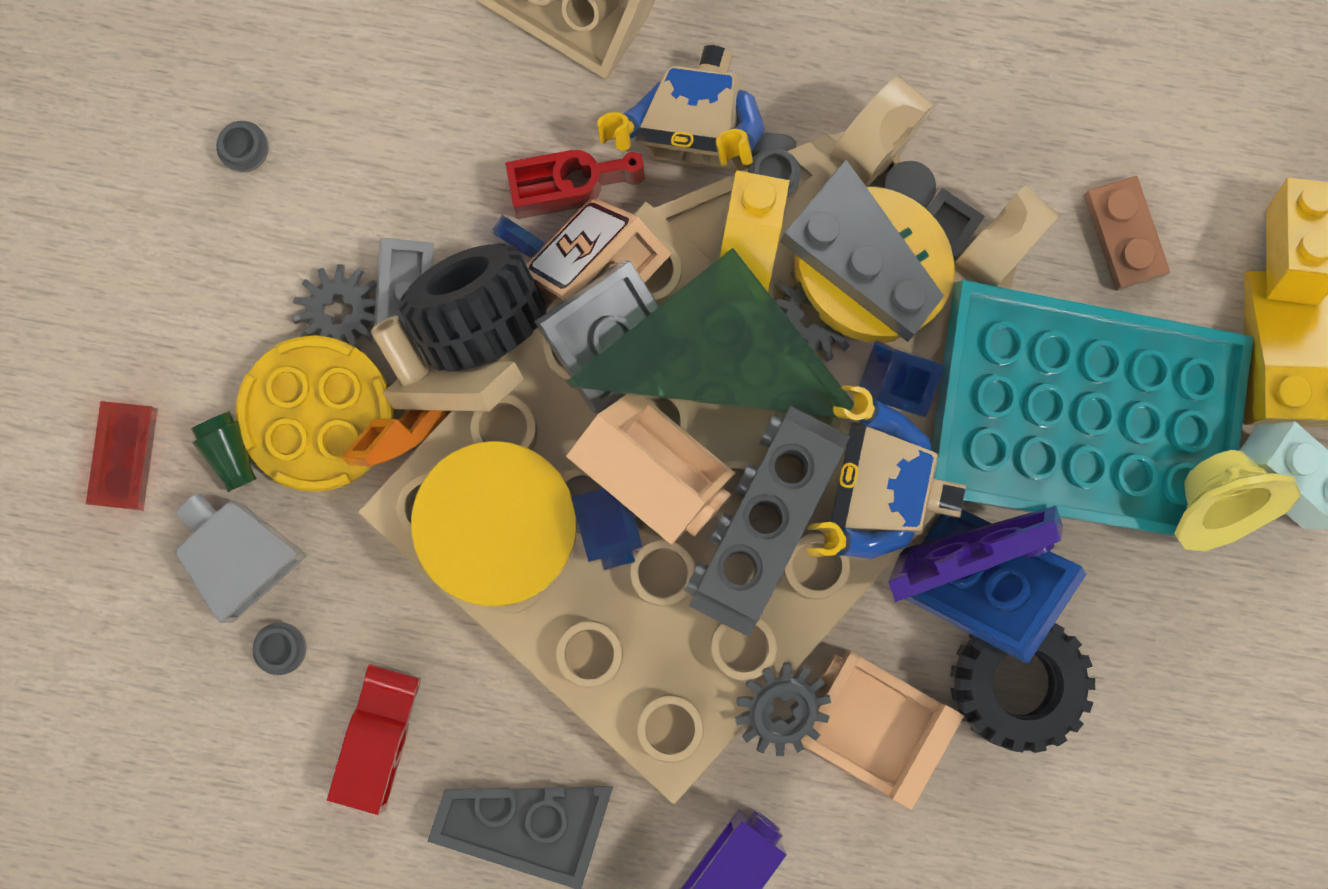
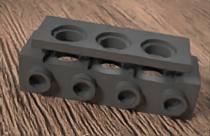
[684,406,850,637]

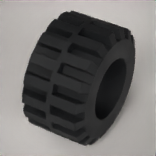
[399,243,547,372]
[950,623,1096,753]

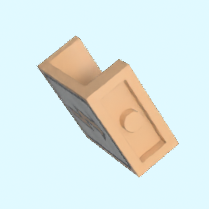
[527,197,671,302]

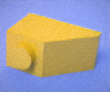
[712,170,790,305]

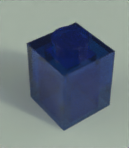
[859,340,945,417]
[571,488,644,571]

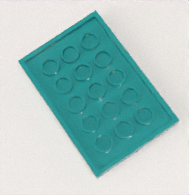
[931,280,1254,537]

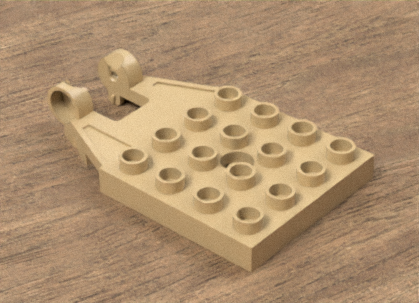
[358,75,1061,805]

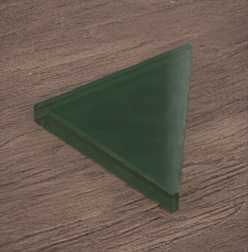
[566,248,854,421]

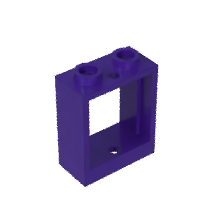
[680,809,787,889]

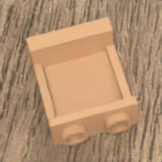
[800,650,964,810]

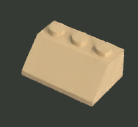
[478,0,655,79]

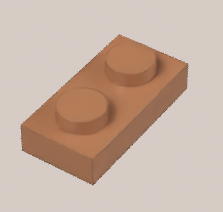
[1084,175,1170,291]

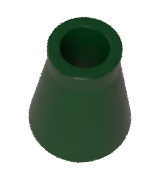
[191,411,257,492]

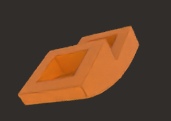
[341,410,451,466]

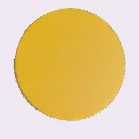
[794,187,955,343]
[235,336,394,492]
[411,441,577,607]

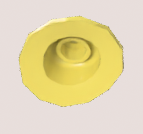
[1174,450,1301,552]

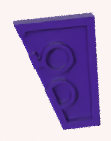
[888,506,1063,602]

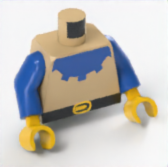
[597,45,765,172]
[807,385,967,559]

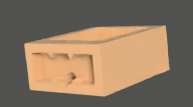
[566,389,735,545]

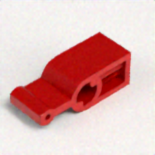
[505,150,645,219]
[326,664,421,815]

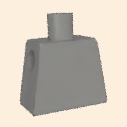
[176,493,307,623]

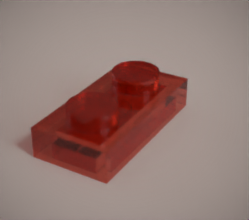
[86,401,158,511]

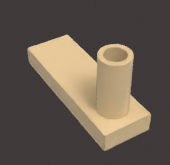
[371,316,524,412]

